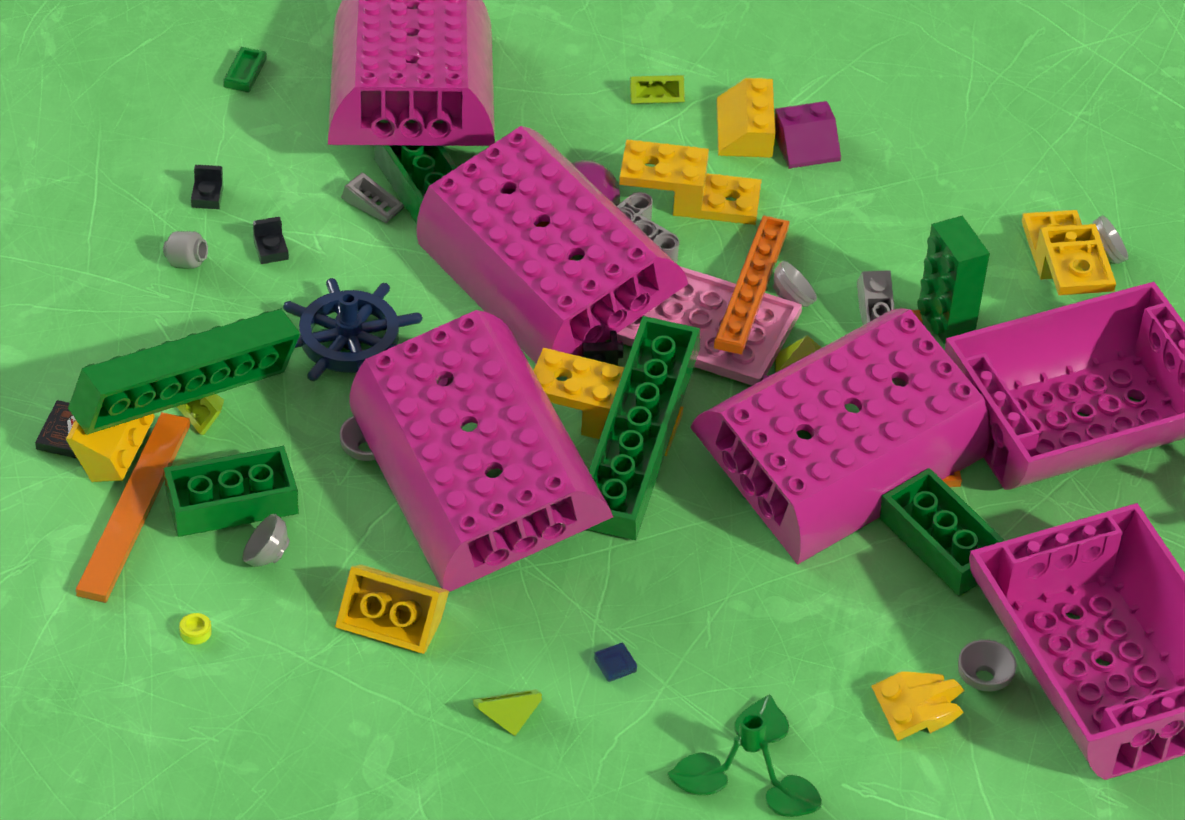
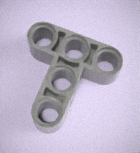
[617,192,679,264]

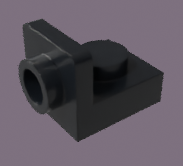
[191,165,224,209]
[253,217,289,264]

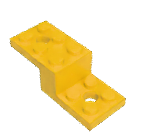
[619,139,761,225]
[1021,210,1116,295]
[533,347,684,456]

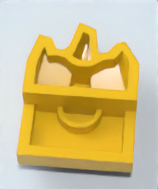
[871,671,964,741]

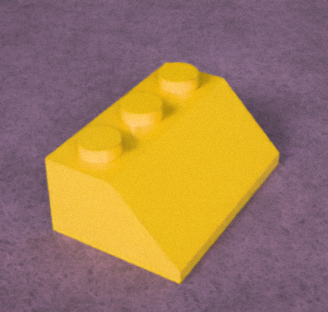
[717,78,775,158]
[66,414,155,482]
[335,565,449,654]

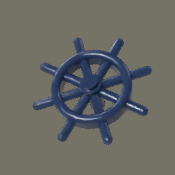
[283,278,423,381]

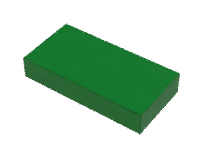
[223,47,267,93]

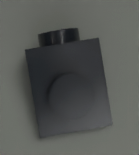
[582,330,623,366]

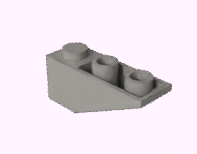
[857,270,894,325]

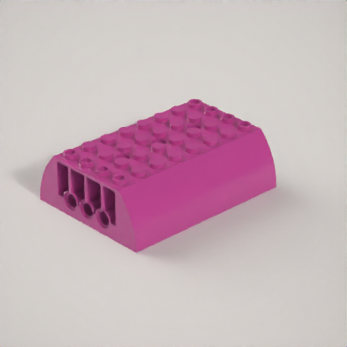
[328,0,495,146]
[417,126,688,363]
[945,282,1185,490]
[690,308,989,565]
[350,310,613,592]
[969,503,1185,780]

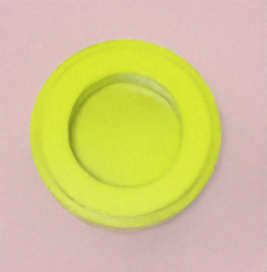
[179,613,212,645]

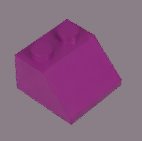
[775,101,841,169]

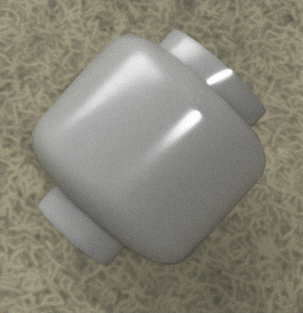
[163,231,208,268]

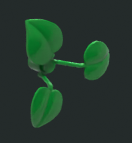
[668,695,822,817]

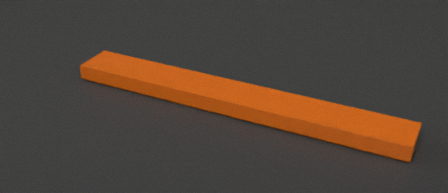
[714,216,790,355]
[76,412,190,603]

